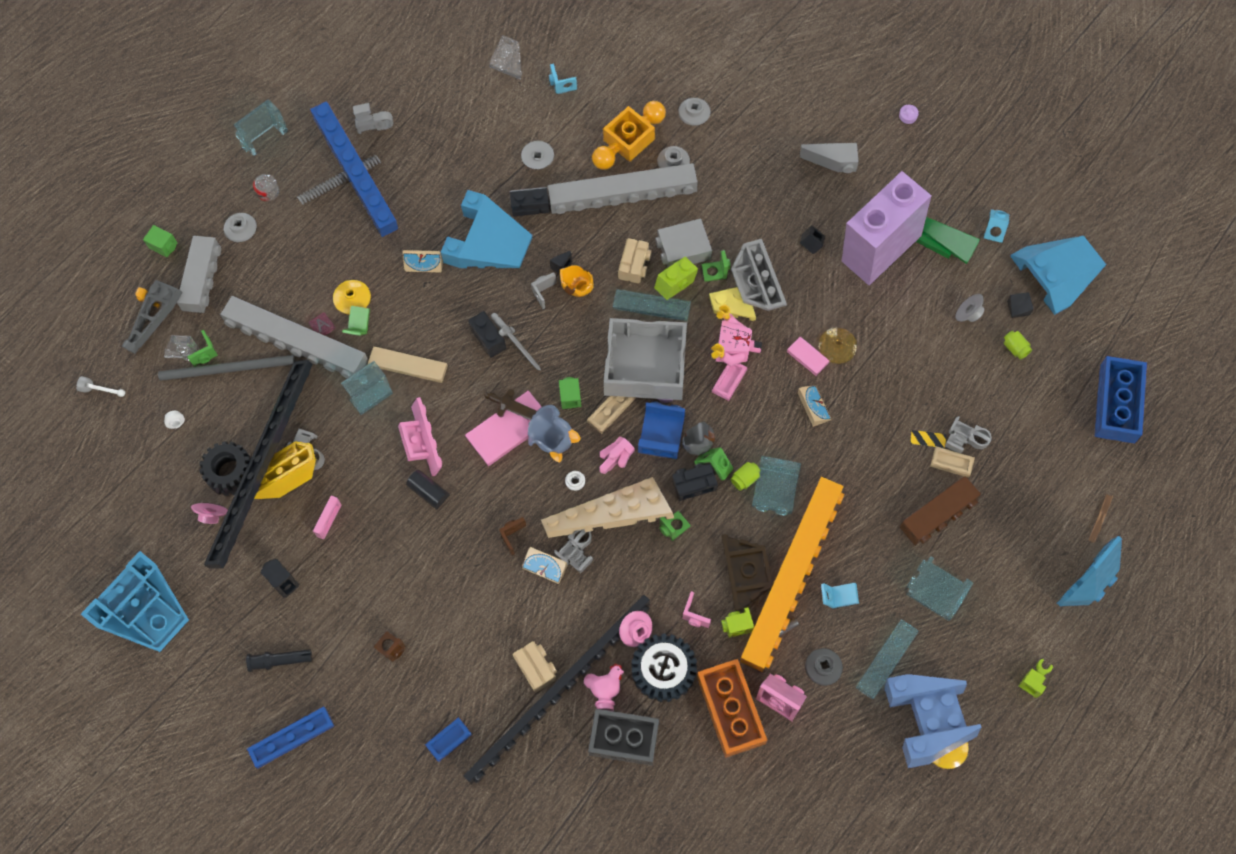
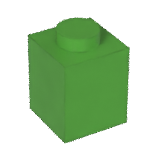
[143,225,177,257]
[559,377,581,409]

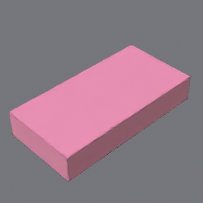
[787,337,829,376]
[712,363,747,401]
[313,496,342,539]

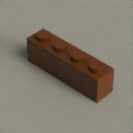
[900,476,981,546]

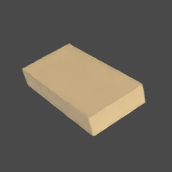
[930,446,975,478]

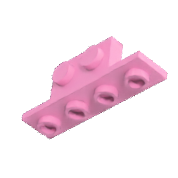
[398,397,442,476]

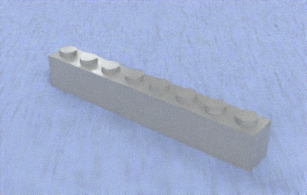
[548,163,697,214]
[220,296,369,380]

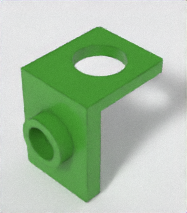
[702,250,731,282]
[342,306,370,336]
[187,330,218,367]
[694,447,734,480]
[659,511,691,541]

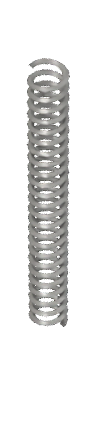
[297,155,381,205]

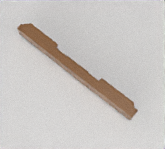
[1088,494,1113,543]

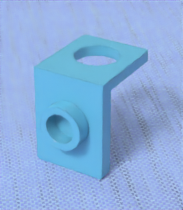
[549,64,577,94]
[984,209,1009,243]
[821,583,859,608]

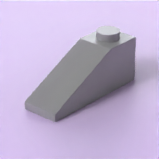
[800,143,859,173]

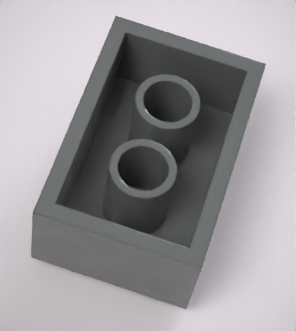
[588,709,659,766]

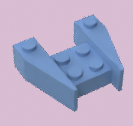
[885,674,981,768]

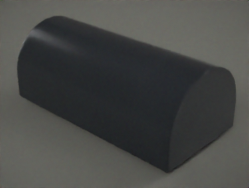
[406,470,450,510]

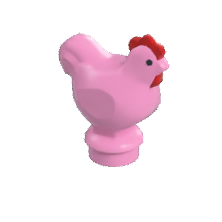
[584,664,624,711]

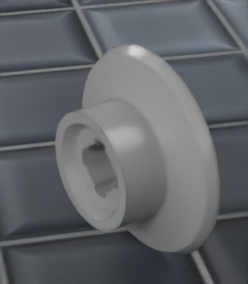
[678,98,711,125]
[521,141,554,169]
[657,146,690,168]
[224,213,257,242]
[955,294,984,322]

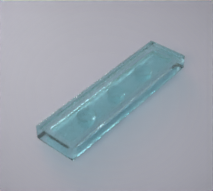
[613,289,691,321]
[855,619,919,700]

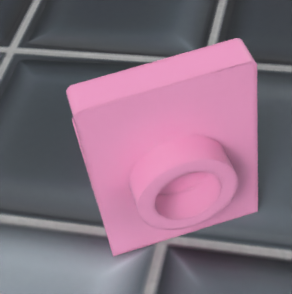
[683,591,711,628]

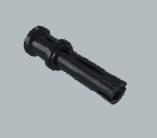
[246,649,312,672]

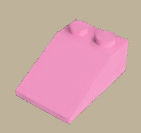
[756,674,807,721]

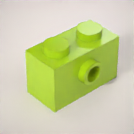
[654,256,698,300]

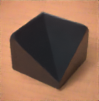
[800,225,825,254]
[550,251,572,274]
[1007,292,1033,318]

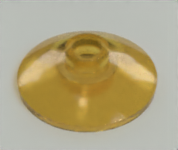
[818,328,857,364]

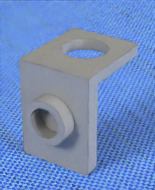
[531,272,557,309]

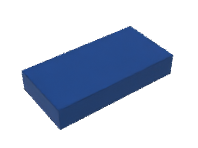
[425,717,472,762]

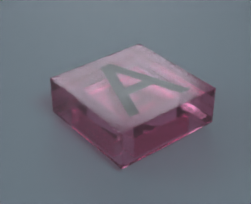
[308,312,336,336]

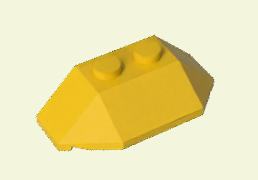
[254,441,316,499]

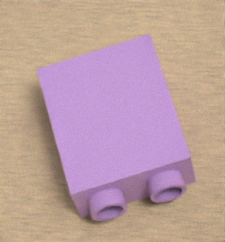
[842,171,931,285]

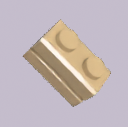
[618,238,652,283]
[512,641,558,693]

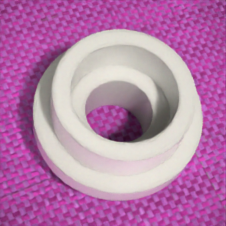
[164,410,185,429]
[565,471,585,491]

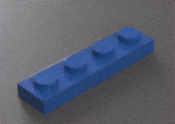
[247,707,334,769]

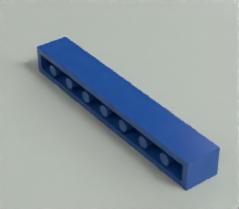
[310,101,398,237]

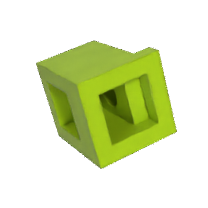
[721,607,754,638]

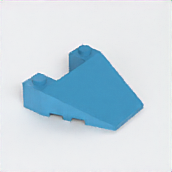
[440,190,533,268]

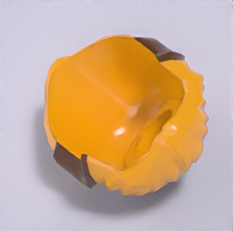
[560,265,594,297]

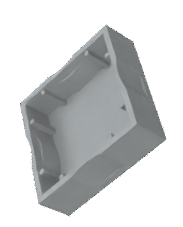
[604,318,687,400]

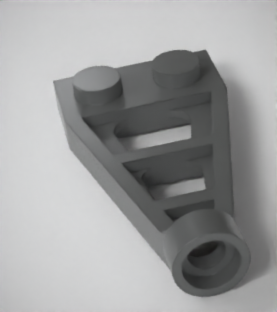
[122,280,183,354]

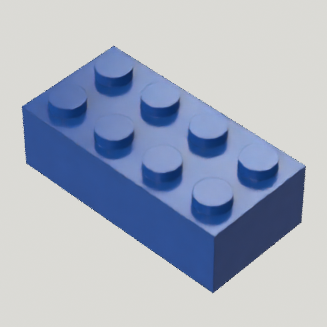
[1095,356,1147,444]

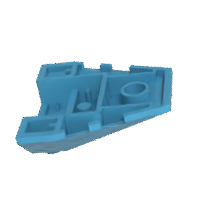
[1010,236,1106,315]
[1057,536,1122,606]
[81,551,189,652]

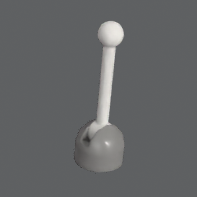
[76,376,125,397]

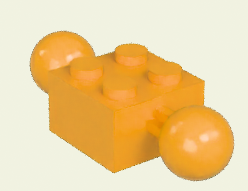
[592,101,666,170]

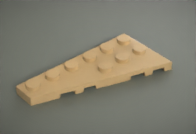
[541,477,674,538]

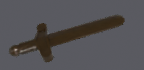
[484,389,537,420]

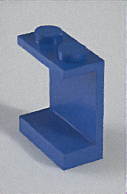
[638,402,685,459]

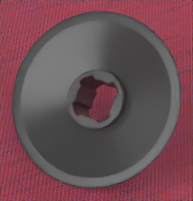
[805,648,843,686]

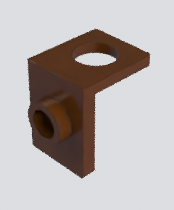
[499,517,526,555]
[374,631,406,663]

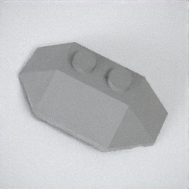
[731,239,787,311]

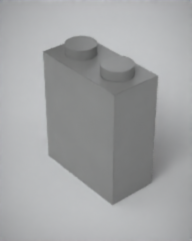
[655,219,712,268]

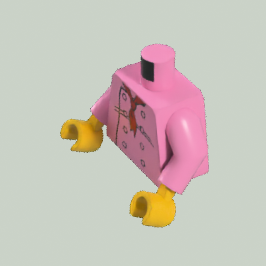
[711,304,762,366]

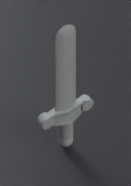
[491,313,541,370]

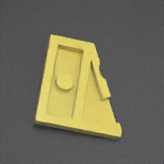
[709,287,756,321]

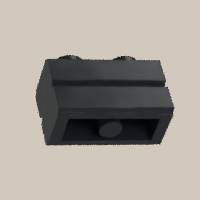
[510,187,550,217]
[468,311,507,358]
[672,463,718,501]
[260,559,300,598]

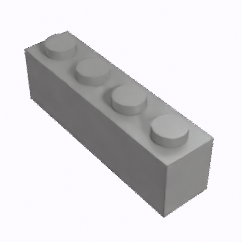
[177,236,221,313]

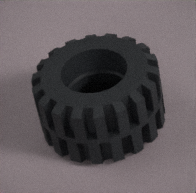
[199,441,251,496]

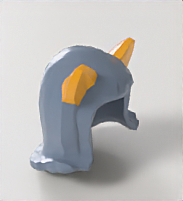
[527,405,581,463]

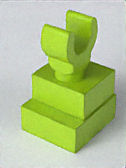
[1019,659,1053,698]

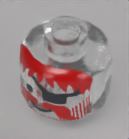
[253,174,280,202]

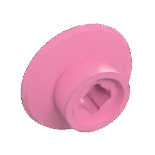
[191,503,228,524]
[619,611,652,647]

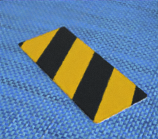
[911,430,946,448]

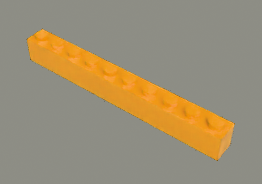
[740,477,845,672]

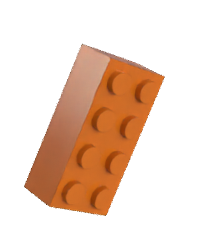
[697,659,767,758]

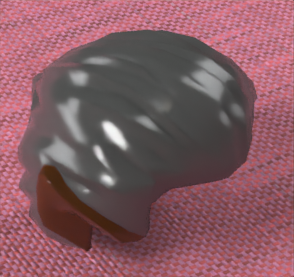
[682,421,715,455]

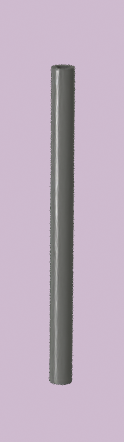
[158,355,295,381]

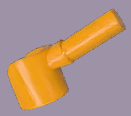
[135,287,160,308]

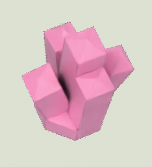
[599,436,635,474]

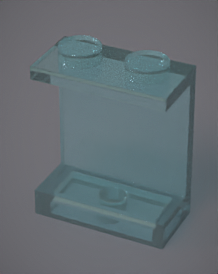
[233,99,288,156]
[341,361,393,415]
[752,456,801,515]
[906,556,974,621]

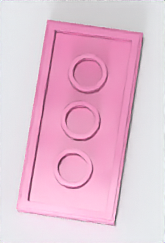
[465,391,541,467]

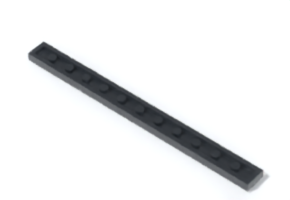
[204,360,313,569]
[463,595,650,785]

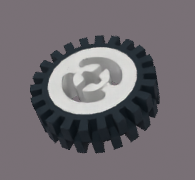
[632,634,697,702]

